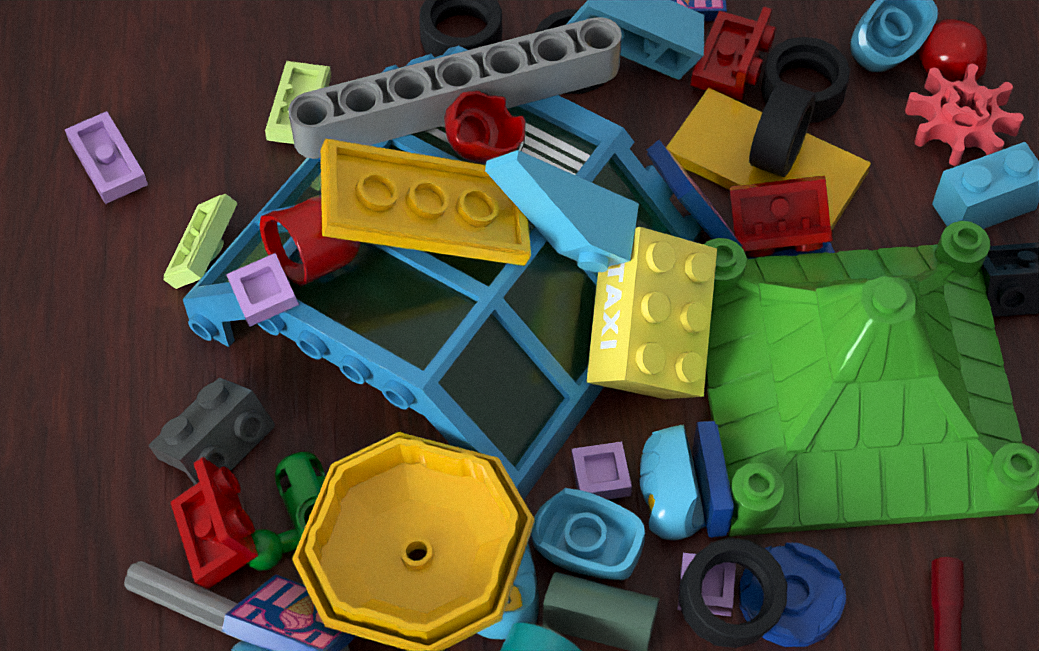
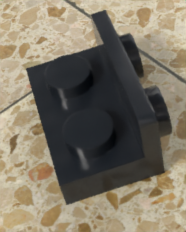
[981,242,1039,317]

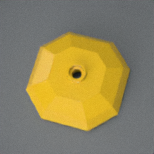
[292,432,535,651]

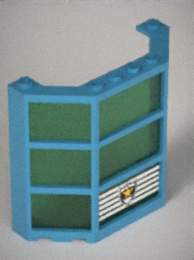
[183,45,702,500]

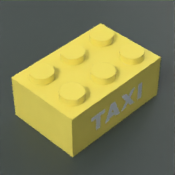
[587,227,717,399]

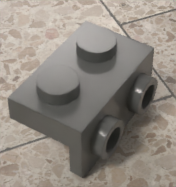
[148,377,275,485]

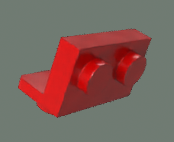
[690,6,776,101]
[730,175,833,257]
[170,457,258,590]

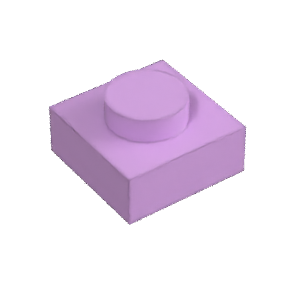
[226,253,299,326]
[571,441,632,499]
[677,553,736,616]

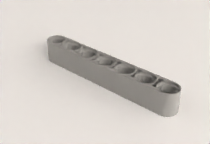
[288,17,622,159]

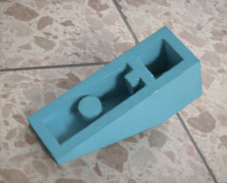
[566,0,704,80]
[485,150,639,272]

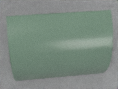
[543,572,660,651]

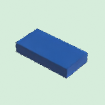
[692,421,734,537]

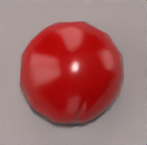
[917,19,988,82]
[444,91,526,165]

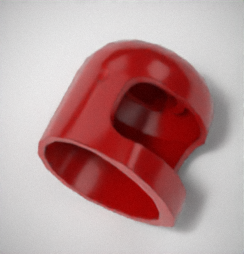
[259,195,361,286]

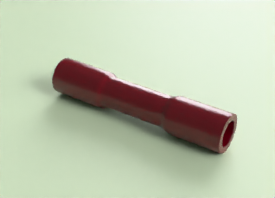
[931,557,964,651]

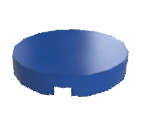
[738,543,846,647]

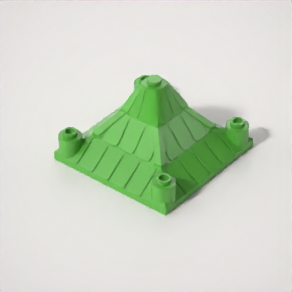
[703,221,1039,537]

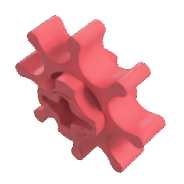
[905,64,1024,166]

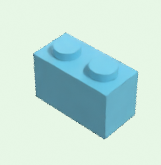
[932,142,1039,229]

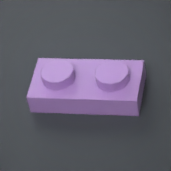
[65,111,148,204]

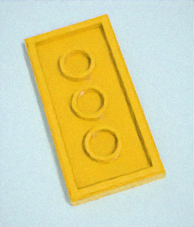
[666,88,871,230]
[320,138,531,266]

